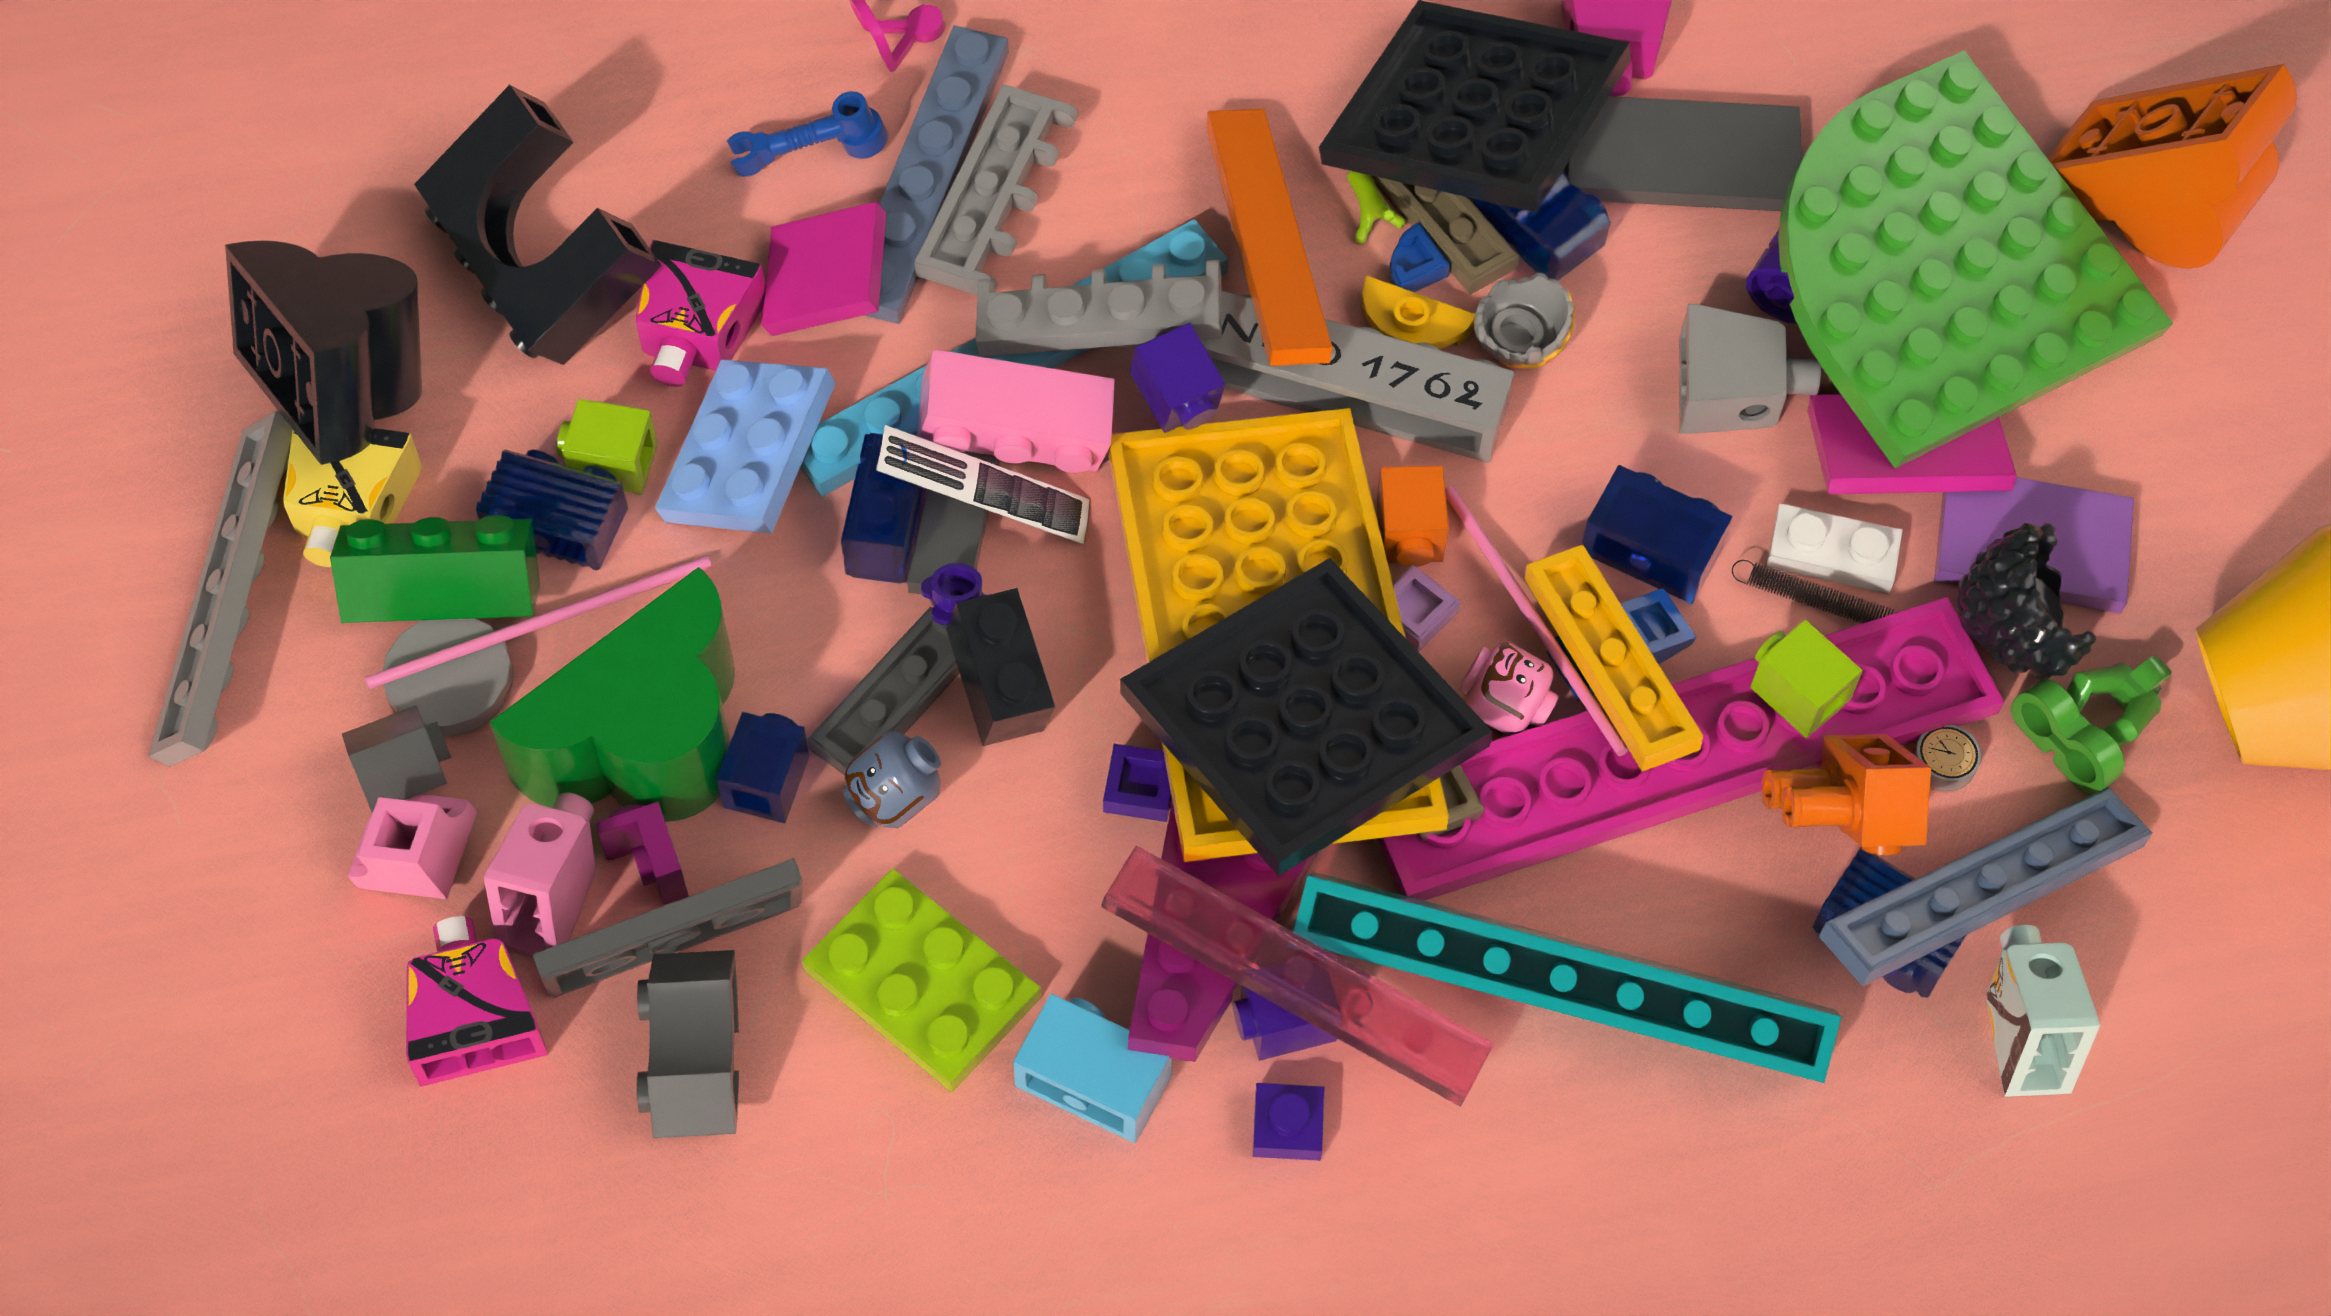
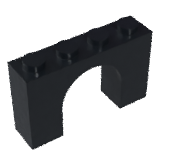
[414,84,662,365]

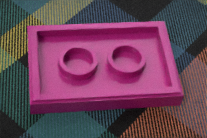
[1807,394,2017,494]

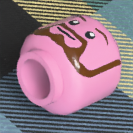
[1459,642,1559,736]

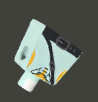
[1987,925,2100,1097]

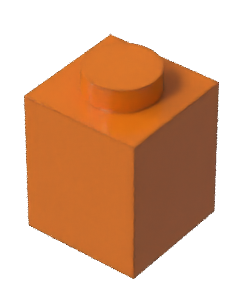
[1377,466,1449,567]

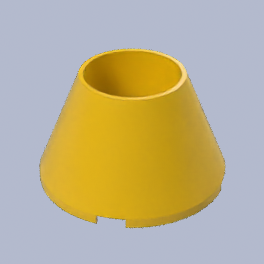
[2195,524,2331,770]

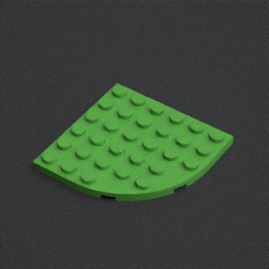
[1778,50,2173,469]

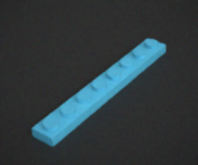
[800,219,1228,497]

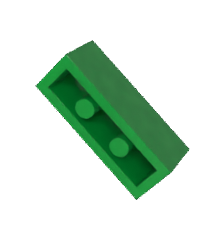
[330,515,540,623]

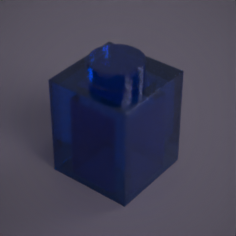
[717,712,810,823]

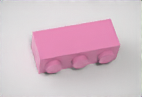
[917,349,1115,473]

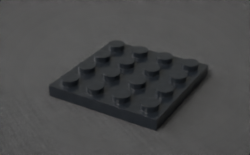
[1319,0,1631,213]
[1120,558,1492,876]

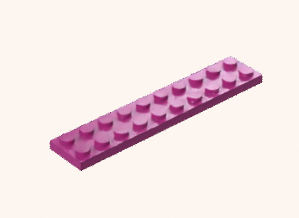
[1377,597,2004,901]

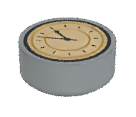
[1913,724,1981,791]

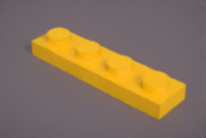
[1525,544,1703,772]

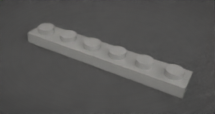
[148,411,293,767]

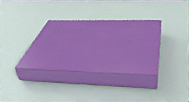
[1934,477,2134,614]

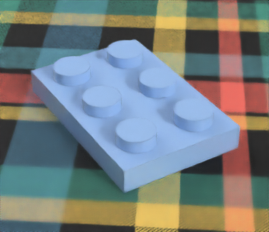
[655,359,836,534]

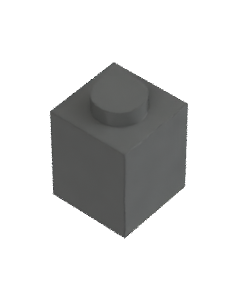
[342,705,451,813]

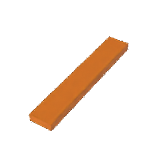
[1206,109,1333,366]

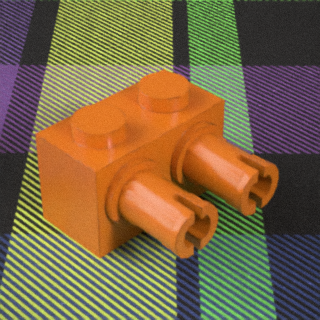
[1761,734,1931,855]

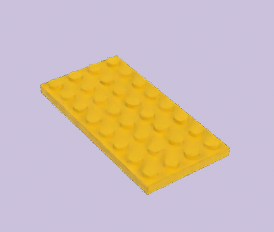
[1108,408,1449,862]

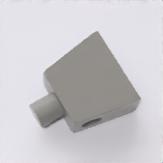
[1679,304,1821,434]

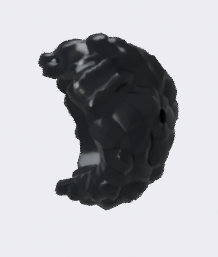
[1958,522,2096,679]

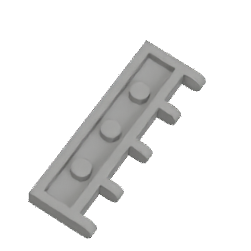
[914,84,1078,295]
[976,260,1222,357]

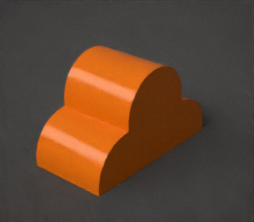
[2047,64,2297,269]

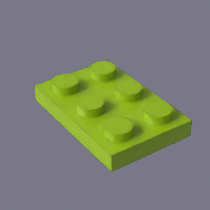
[802,868,1042,1093]

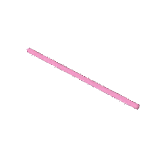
[1445,486,1628,756]
[364,556,711,689]

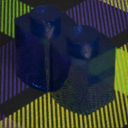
[1474,170,1611,280]

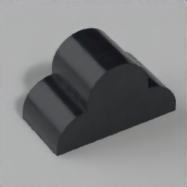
[225,240,422,465]

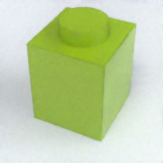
[557,398,658,495]
[1750,619,1863,739]

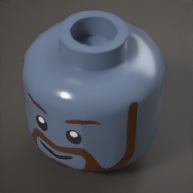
[843,731,941,829]

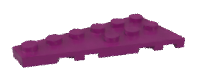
[1128,801,1318,1062]

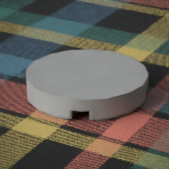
[383,618,514,736]

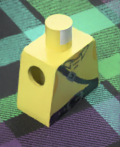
[284,428,422,567]

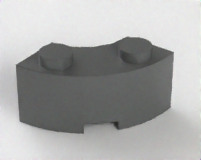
[637,950,739,1138]

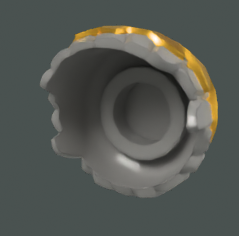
[1474,272,1576,369]

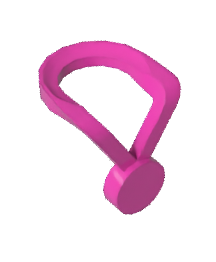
[849,0,945,72]

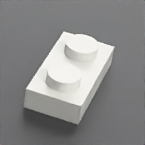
[1766,503,1903,594]

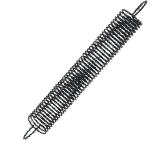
[1732,560,1897,624]

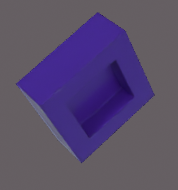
[1103,743,1172,822]
[1253,1083,1324,1161]

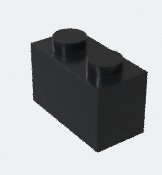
[946,588,1055,746]

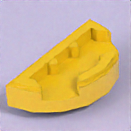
[1361,275,1475,349]

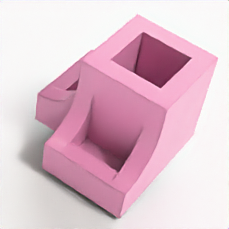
[348,794,477,899]

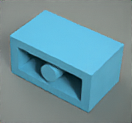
[1013,993,1172,1144]

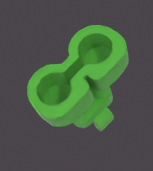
[2011,656,2172,796]

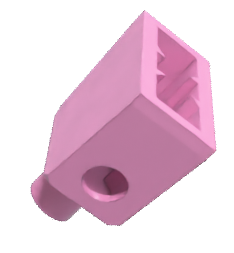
[484,793,596,957]

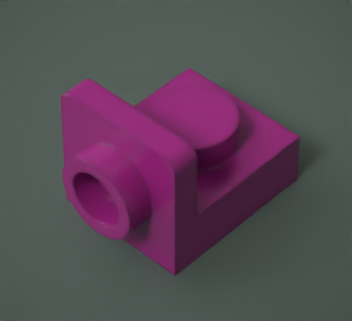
[595,802,689,905]

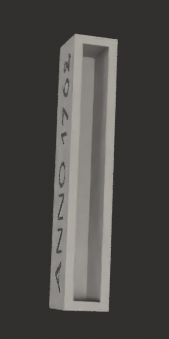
[1167,275,1515,463]

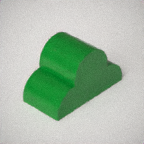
[489,567,735,822]

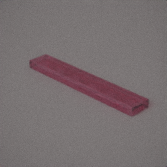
[1101,845,1494,1107]

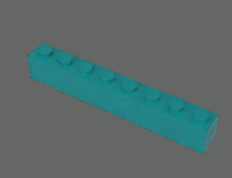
[1291,872,1842,1083]

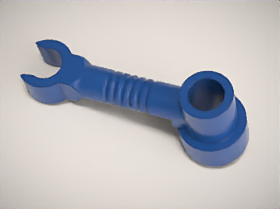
[727,91,888,177]

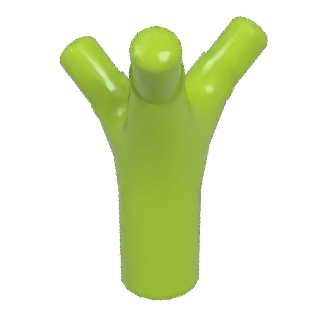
[1347,171,1406,244]

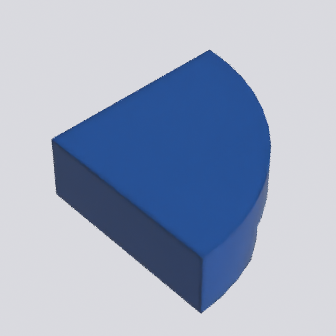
[1389,222,1450,292]

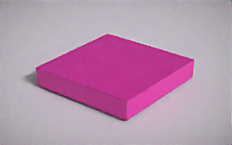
[762,201,886,336]

